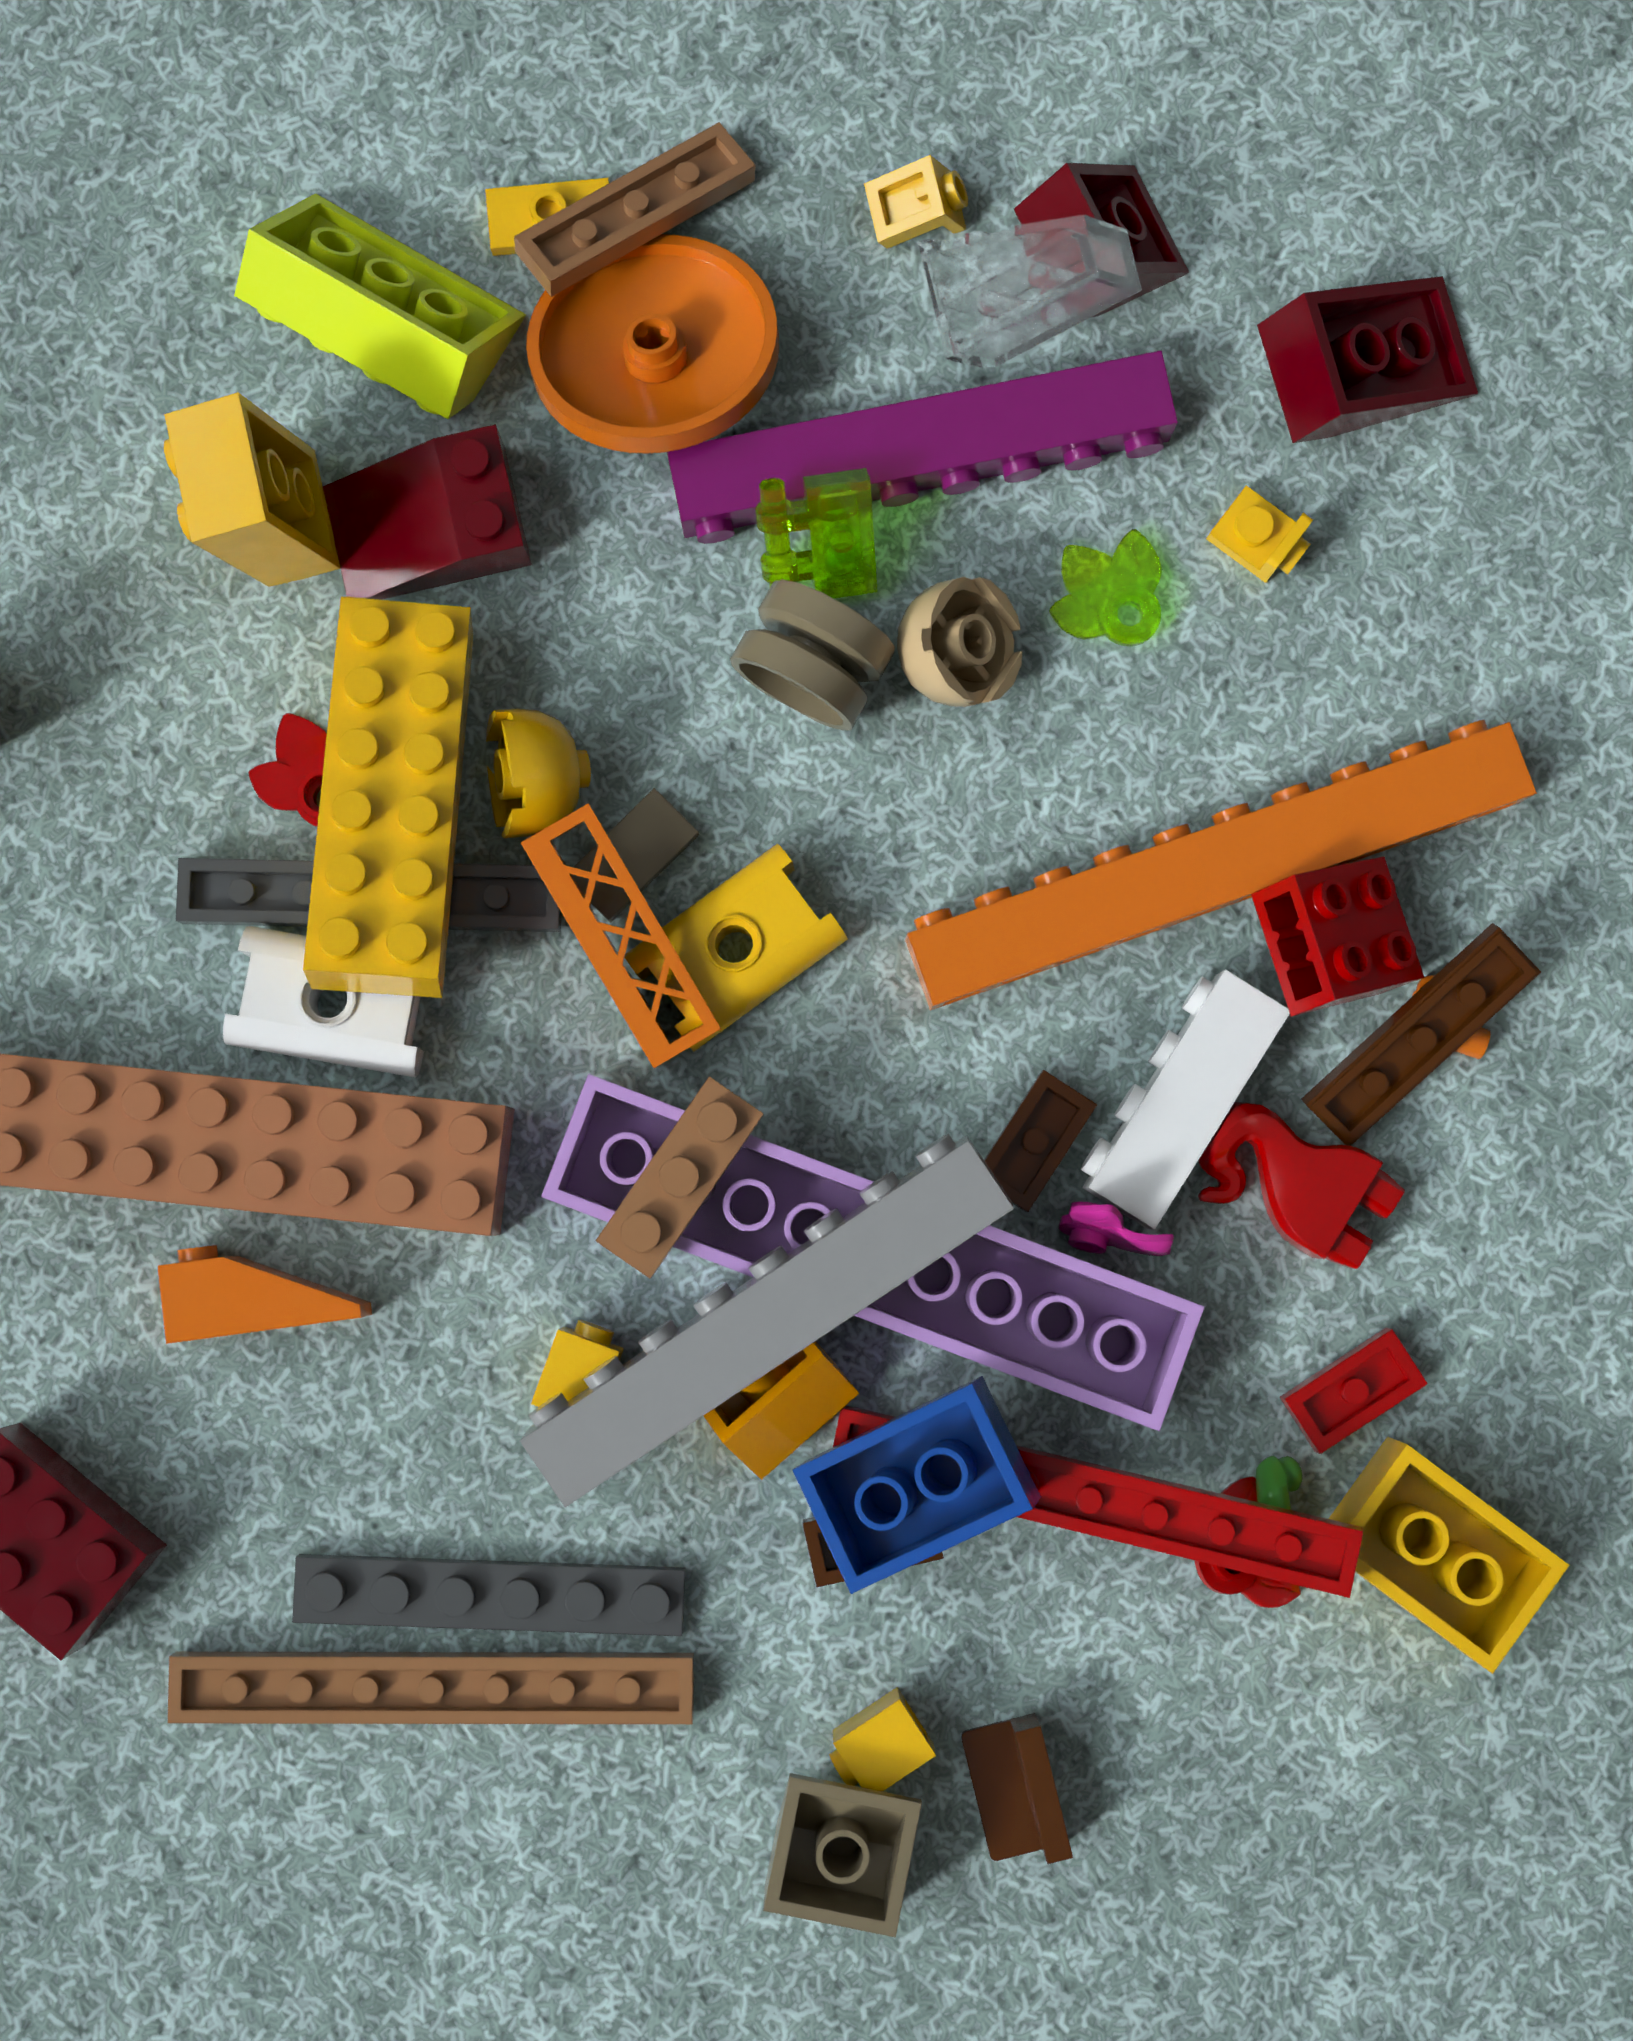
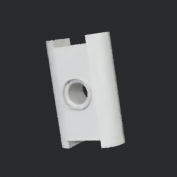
[223,926,424,1078]

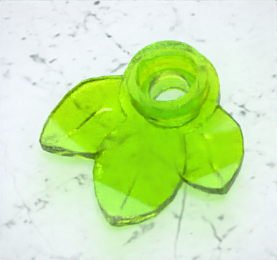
[1049,529,1162,647]

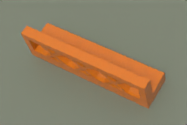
[521,803,721,1068]

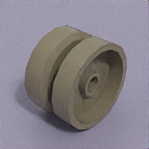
[730,579,895,731]

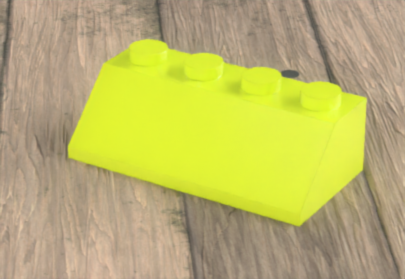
[234,193,526,419]

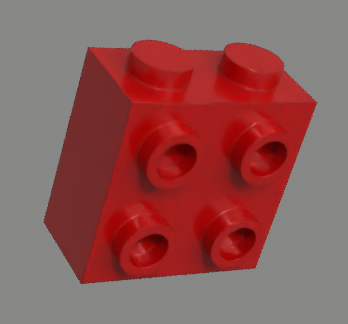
[1251,856,1425,1017]

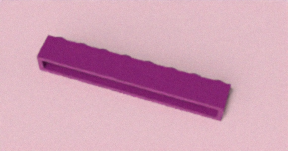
[667,350,1178,544]

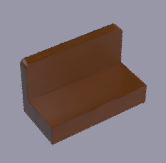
[961,1713,1073,1864]

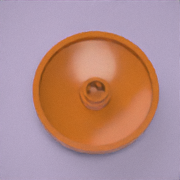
[526,234,779,454]

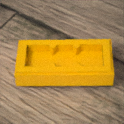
[485,178,609,256]

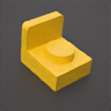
[864,155,968,248]
[1206,485,1313,583]

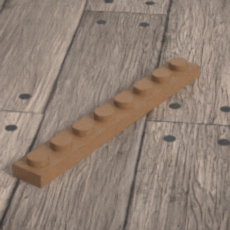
[167,1651,694,1725]

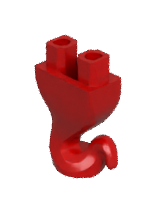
[1197,1102,1405,1269]

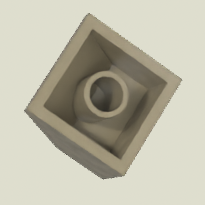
[763,1773,922,1938]

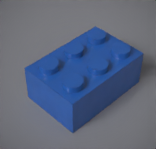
[793,1376,1041,1594]

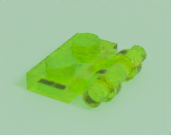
[755,468,878,599]

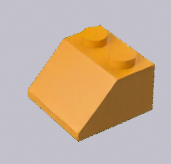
[704,1341,859,1480]

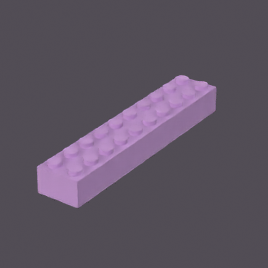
[541,1074,1205,1432]

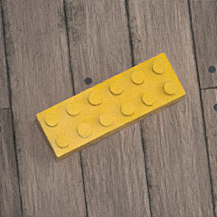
[303,596,473,998]

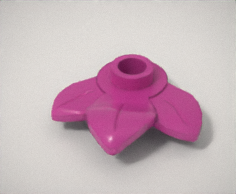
[1059,1201,1174,1256]

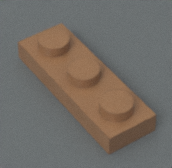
[595,1076,764,1279]

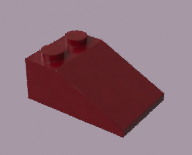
[1257,276,1478,443]
[323,424,532,600]

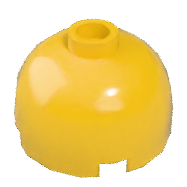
[486,709,591,838]

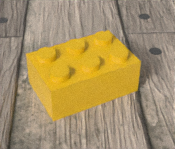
[164,392,340,587]
[1328,1436,1570,1674]

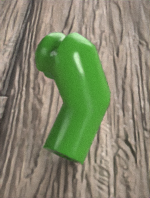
[1256,1456,1303,1510]

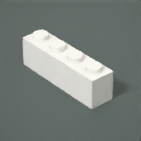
[1081,969,1290,1229]

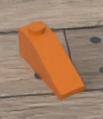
[158,1245,372,1344]

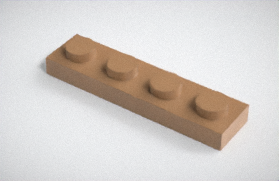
[514,122,756,297]

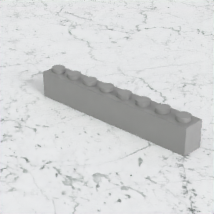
[520,1134,1014,1507]

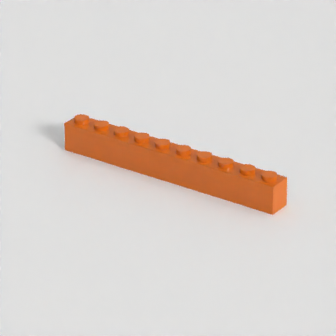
[905,720,1537,1011]

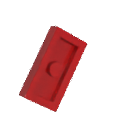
[1280,1328,1428,1454]

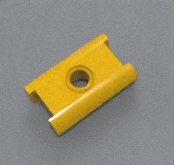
[624,843,848,1052]

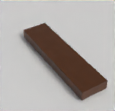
[1301,923,1541,1146]

